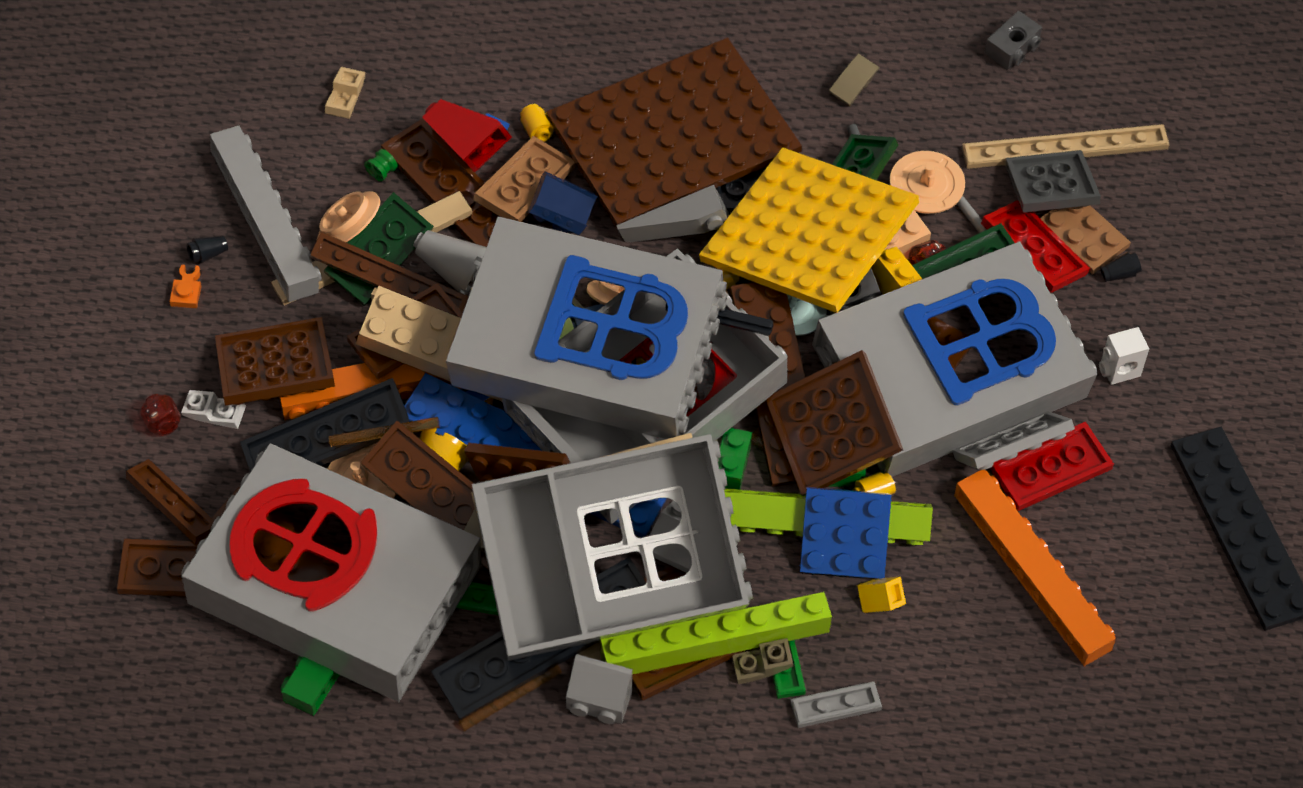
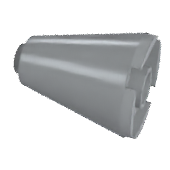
[413,230,487,295]

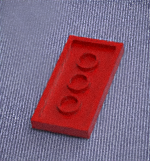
[981,200,1090,293]
[990,421,1114,511]

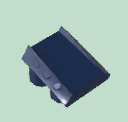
[528,171,598,235]

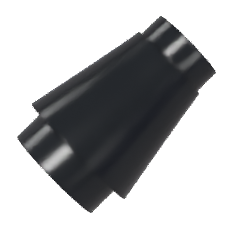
[186,236,228,264]
[1100,252,1142,282]

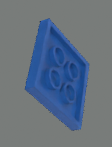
[800,487,891,578]

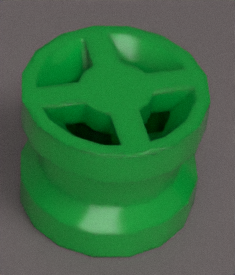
[364,149,398,182]

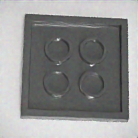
[1005,150,1101,212]

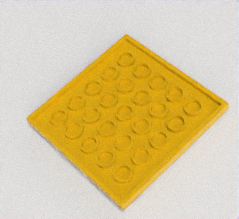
[699,148,919,313]

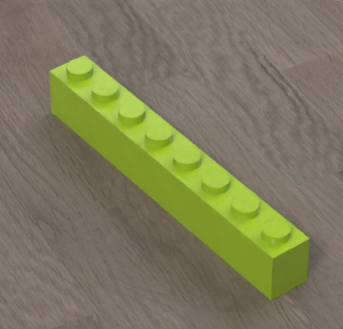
[724,488,933,545]
[600,592,832,674]

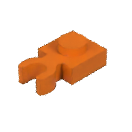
[169,264,201,308]

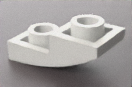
[181,390,246,429]

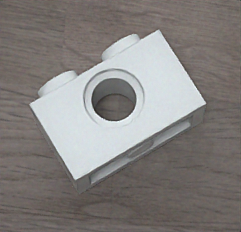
[1099,327,1149,385]

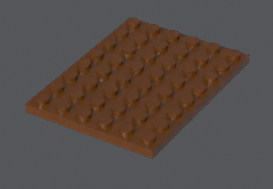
[546,38,802,228]

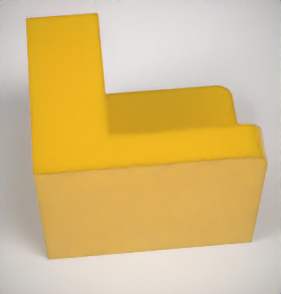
[857,576,906,613]

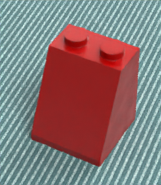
[422,99,512,172]

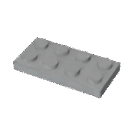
[952,411,1075,470]

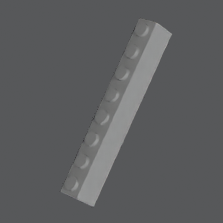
[210,126,322,302]

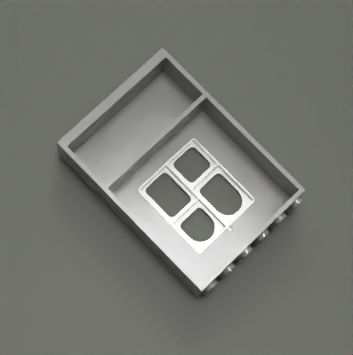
[472,434,753,661]

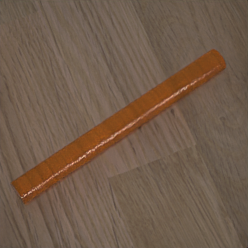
[329,417,440,447]
[458,666,562,731]

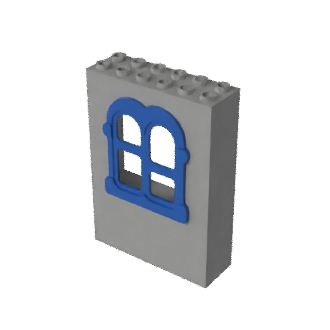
[446,216,727,439]
[812,241,1097,477]

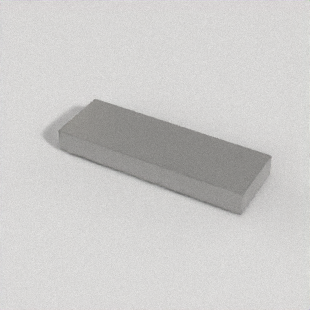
[790,681,882,728]

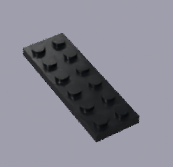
[240,378,413,473]

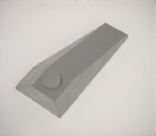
[616,185,729,242]

